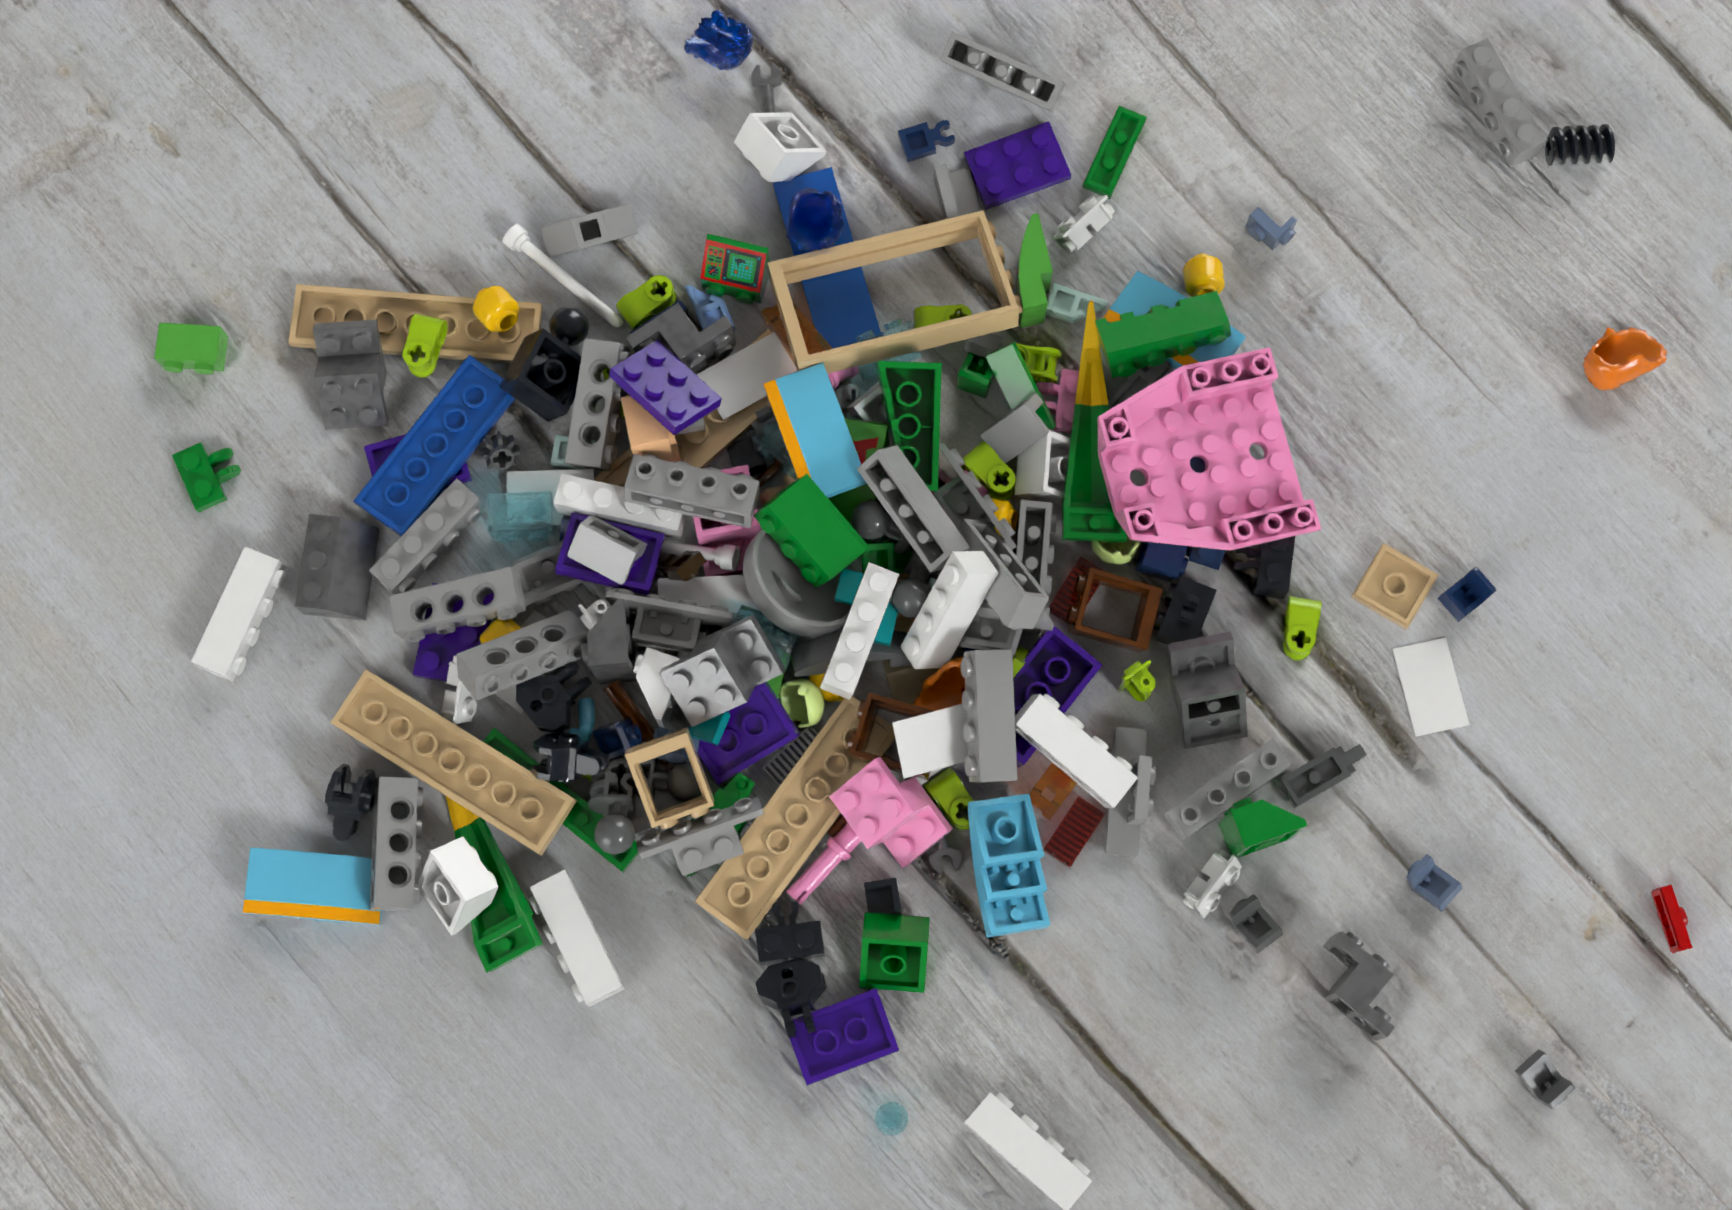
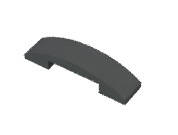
[790,630,912,677]

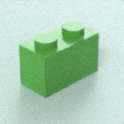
[154,323,228,375]

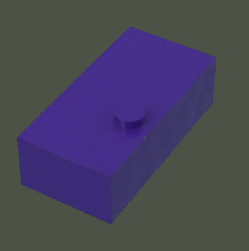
[1013,626,1102,768]

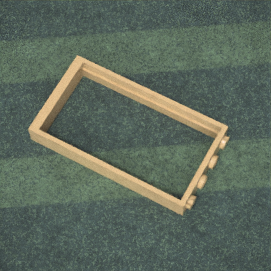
[768,210,1023,374]

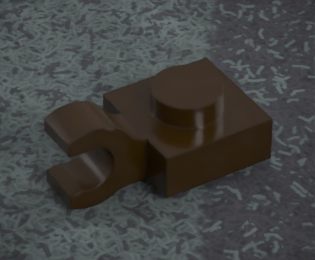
[660,550,707,582]

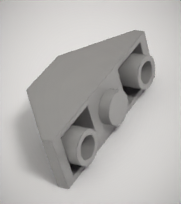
[541,204,638,257]

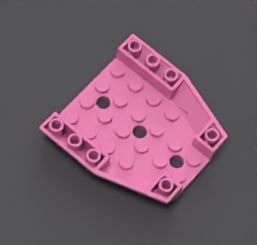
[1097,347,1321,551]

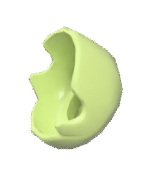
[1091,536,1142,564]
[780,679,824,728]

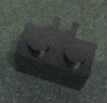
[1233,536,1295,599]
[1153,576,1217,645]
[755,901,825,965]

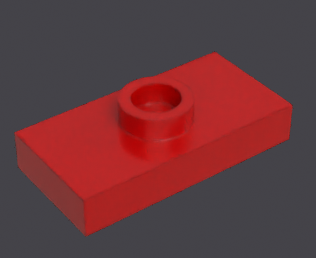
[1651,884,1693,954]

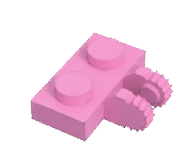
[1035,369,1079,434]

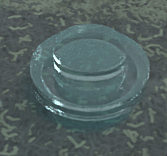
[875,1102,908,1136]

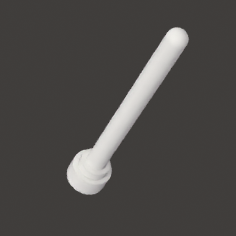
[502,224,623,328]
[661,540,740,571]

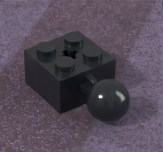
[499,306,589,422]

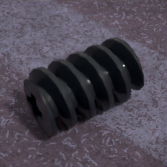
[1545,124,1615,166]

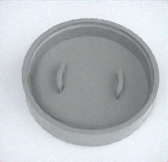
[743,528,862,637]

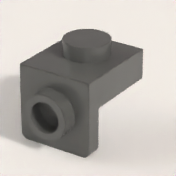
[1229,894,1283,954]
[1515,1049,1575,1109]

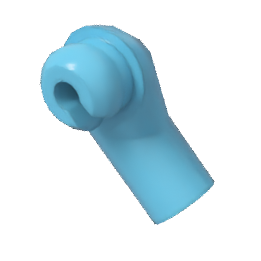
[569,698,595,742]

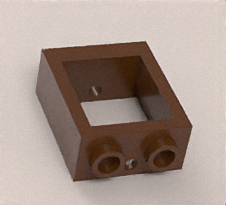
[1066,567,1163,653]
[847,693,934,781]

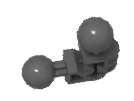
[851,499,943,618]
[588,758,706,854]

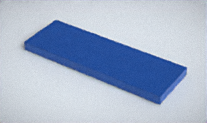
[773,167,882,352]
[353,355,515,537]

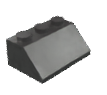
[295,514,379,621]
[582,599,637,684]

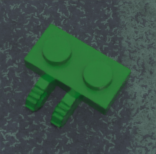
[172,442,241,513]

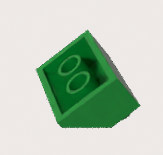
[753,473,869,588]
[1219,797,1308,858]

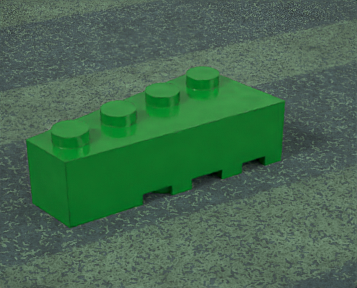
[1095,291,1231,378]
[875,361,942,491]

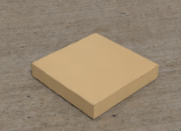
[1351,543,1438,630]

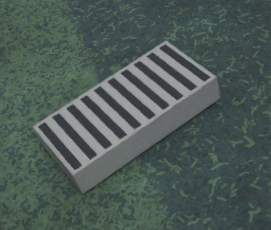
[763,727,818,787]

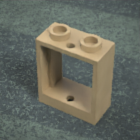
[625,727,714,829]

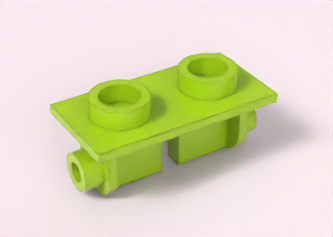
[1118,660,1156,702]

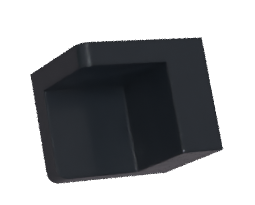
[727,429,767,477]
[864,878,901,915]

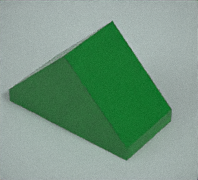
[957,352,994,399]

